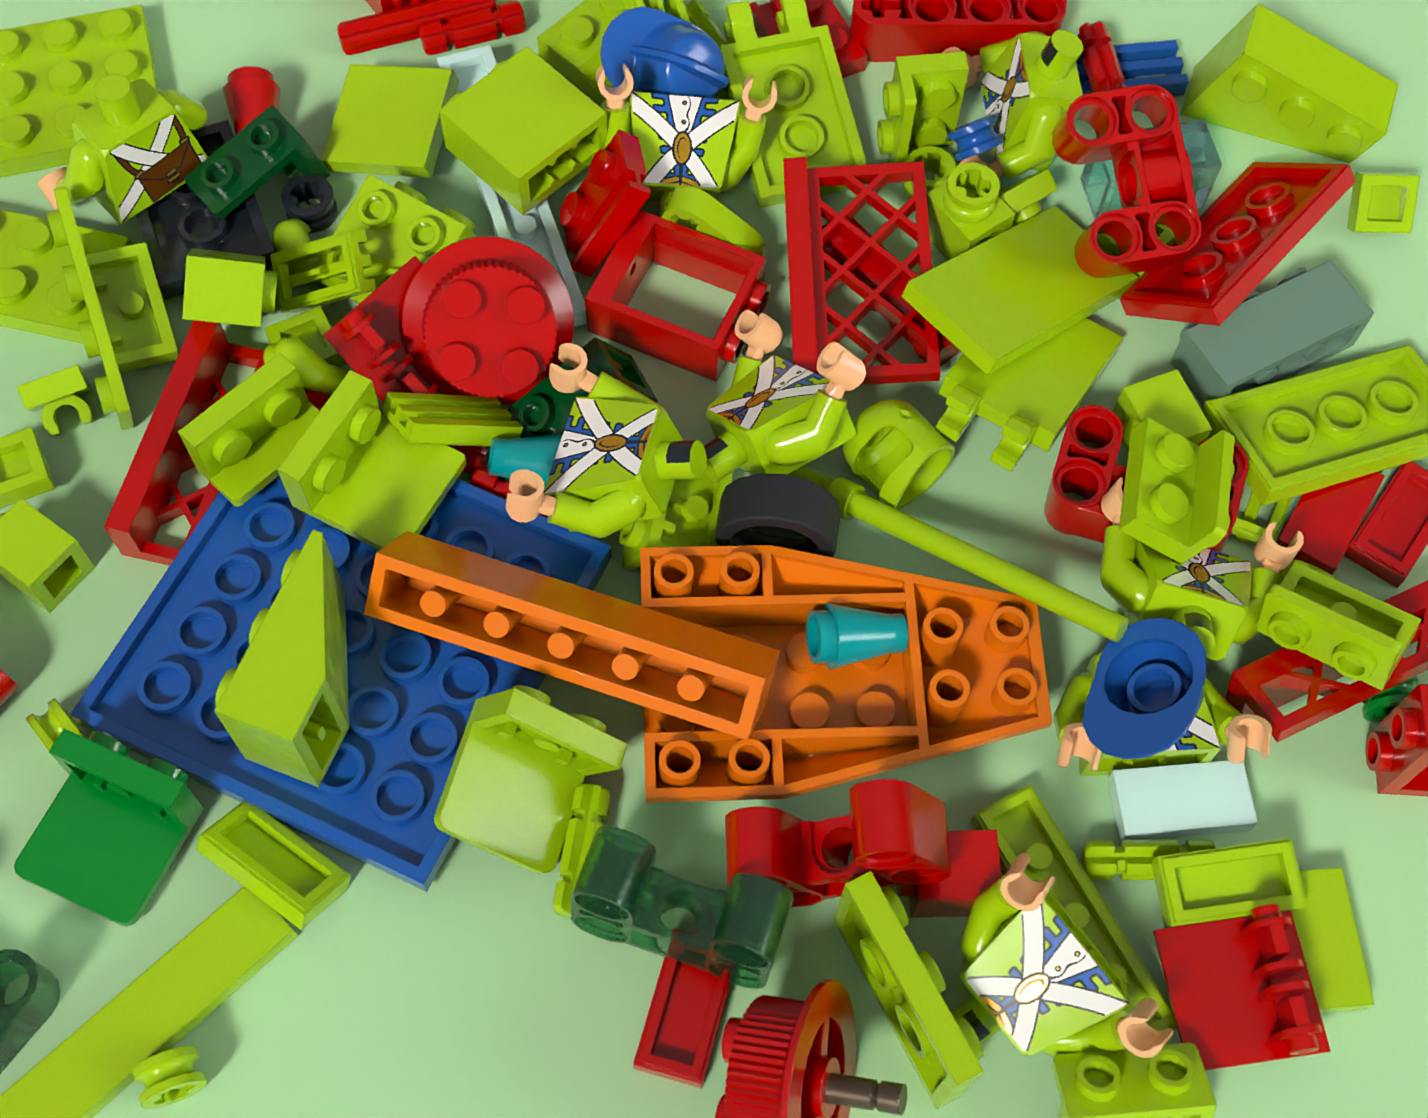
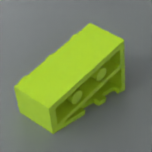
[1180,3,1399,163]

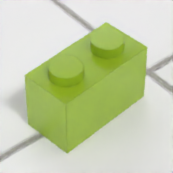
[182,248,277,327]

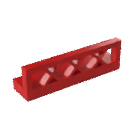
[104,320,264,566]
[1225,580,1428,742]

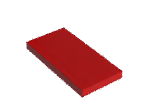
[1119,162,1355,326]

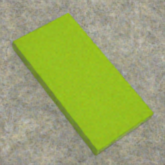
[901,205,1139,375]
[1202,344,1428,506]

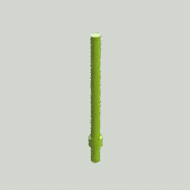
[788,466,1129,643]

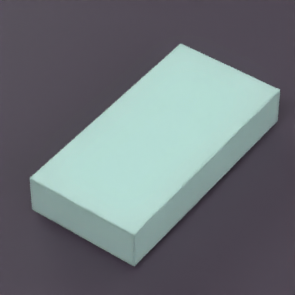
[1108,760,1258,842]

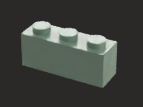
[1170,260,1374,406]

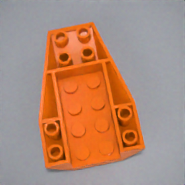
[640,545,1052,803]

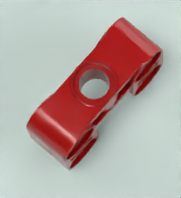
[1052,84,1201,278]
[1044,405,1248,552]
[725,779,952,907]

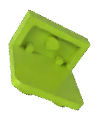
[314,174,476,304]
[434,685,628,874]

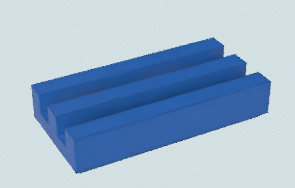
[1076,40,1189,96]

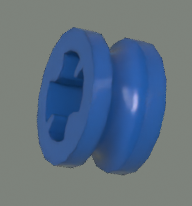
[946,114,1004,161]

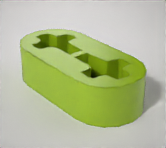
[662,186,766,256]

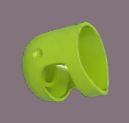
[843,399,955,510]

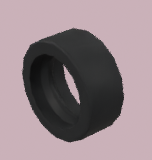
[714,474,841,558]

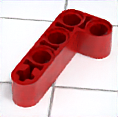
[850,0,1067,62]

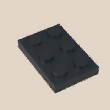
[136,120,275,300]

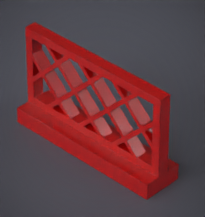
[783,157,941,385]

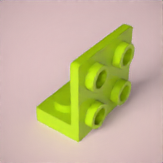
[277,370,466,550]

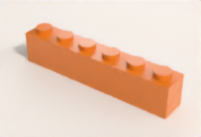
[364,531,781,740]

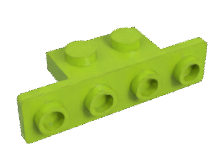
[46,186,178,430]

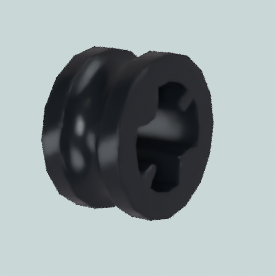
[281,174,338,234]

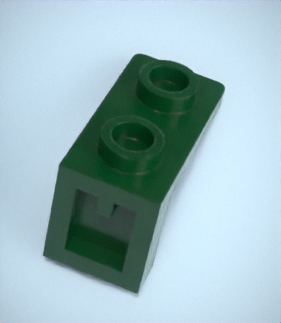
[185,105,330,219]
[508,337,658,438]

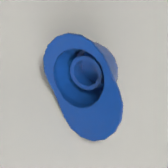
[600,6,730,99]
[1083,618,1207,759]

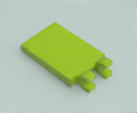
[719,0,868,208]
[935,318,1123,472]

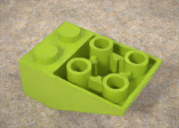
[214,529,349,787]

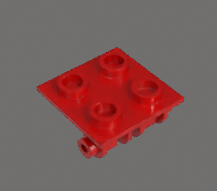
[322,256,444,404]
[1153,904,1331,1071]

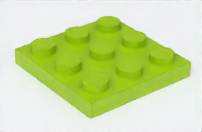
[0,4,160,178]

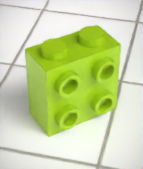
[439,46,608,215]

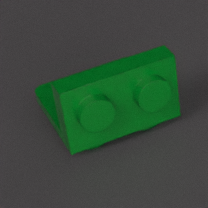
[14,728,204,927]

